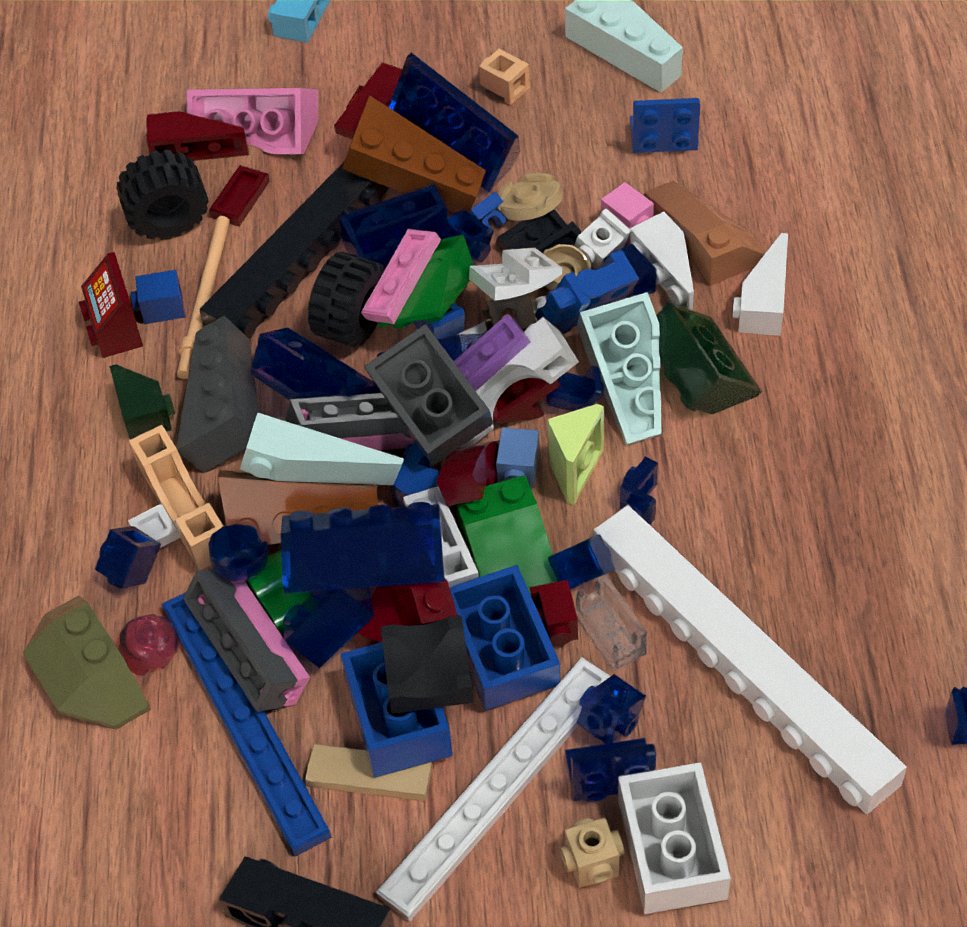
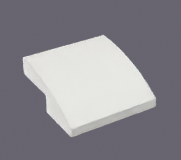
[469,248,562,301]

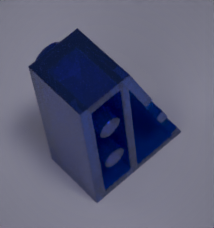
[339,184,449,270]

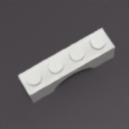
[461,317,579,448]

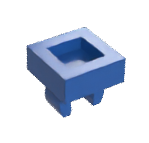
[461,191,506,237]

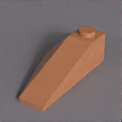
[644,181,766,286]

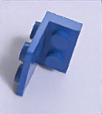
[630,98,700,153]

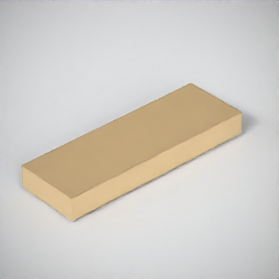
[305,744,433,801]

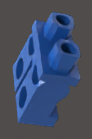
[535,249,639,334]

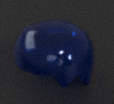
[208,524,269,582]

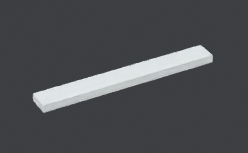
[376,658,614,923]

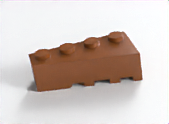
[342,95,486,216]
[218,470,382,551]

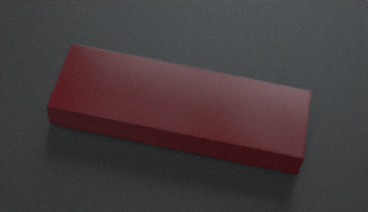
[334,62,411,139]

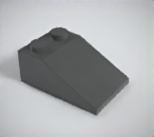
[364,324,493,466]

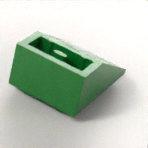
[378,235,474,329]

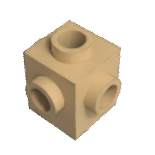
[560,818,624,888]

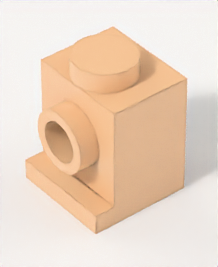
[479,49,530,106]

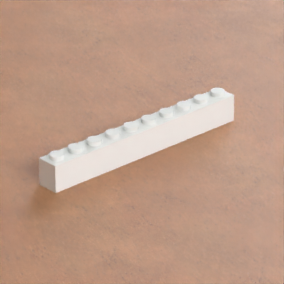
[593,505,907,815]

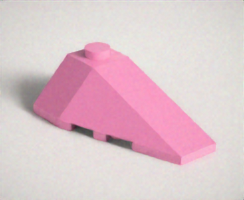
[187,88,318,154]

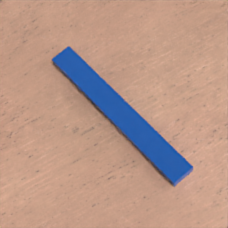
[162,592,332,857]

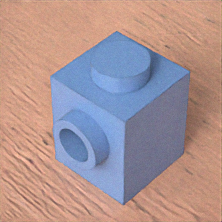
[496,427,540,488]

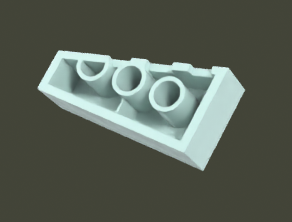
[565,0,683,93]

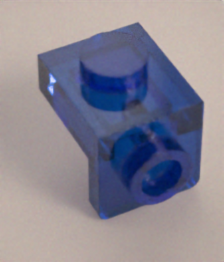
[546,365,604,411]
[620,456,658,524]
[548,534,616,589]

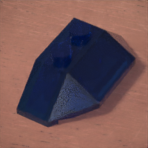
[251,327,377,401]

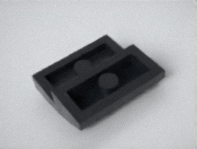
[495,209,582,253]

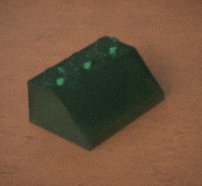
[656,302,762,414]

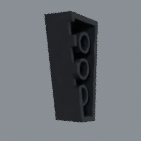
[219,856,395,927]

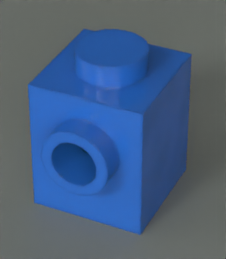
[131,270,185,324]

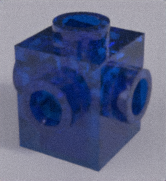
[576,674,646,746]

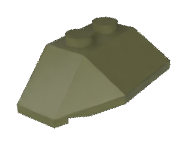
[23,596,151,730]

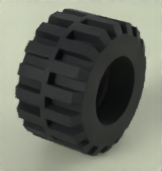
[116,150,209,240]
[308,251,385,348]

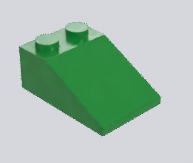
[454,475,561,593]

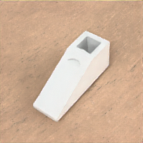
[628,211,694,316]

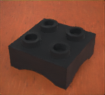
[380,615,474,714]

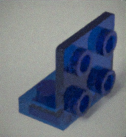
[565,738,656,802]

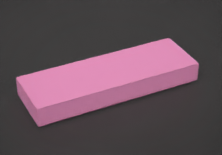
[361,229,441,324]

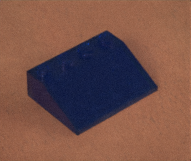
[388,52,520,192]

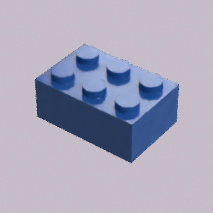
[450,565,560,711]
[340,642,453,778]

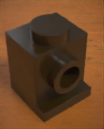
[482,293,536,331]

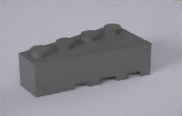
[176,316,259,473]

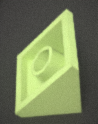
[547,404,604,505]

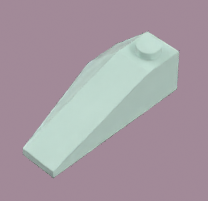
[577,292,662,446]
[239,412,404,485]

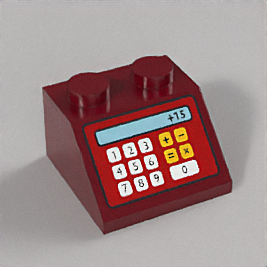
[79,252,143,358]

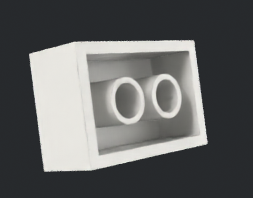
[618,762,731,914]

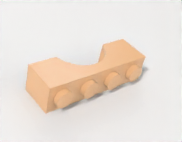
[129,425,233,571]

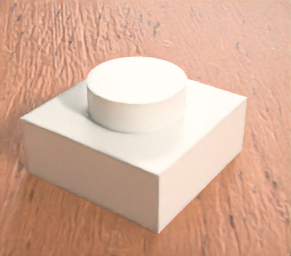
[128,504,180,555]

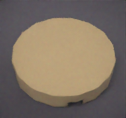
[497,173,563,221]

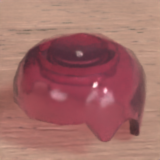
[118,614,178,676]

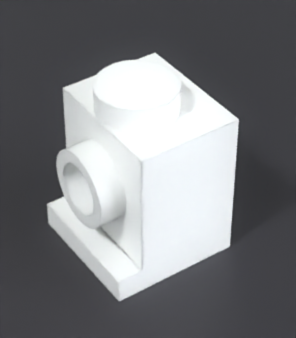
[574,208,631,270]

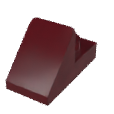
[493,378,561,423]

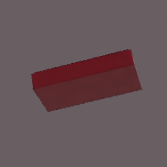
[209,165,270,227]

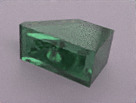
[109,364,175,440]

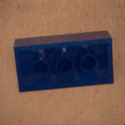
[281,502,445,594]

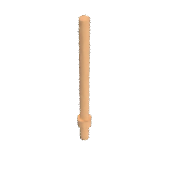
[177,216,230,379]

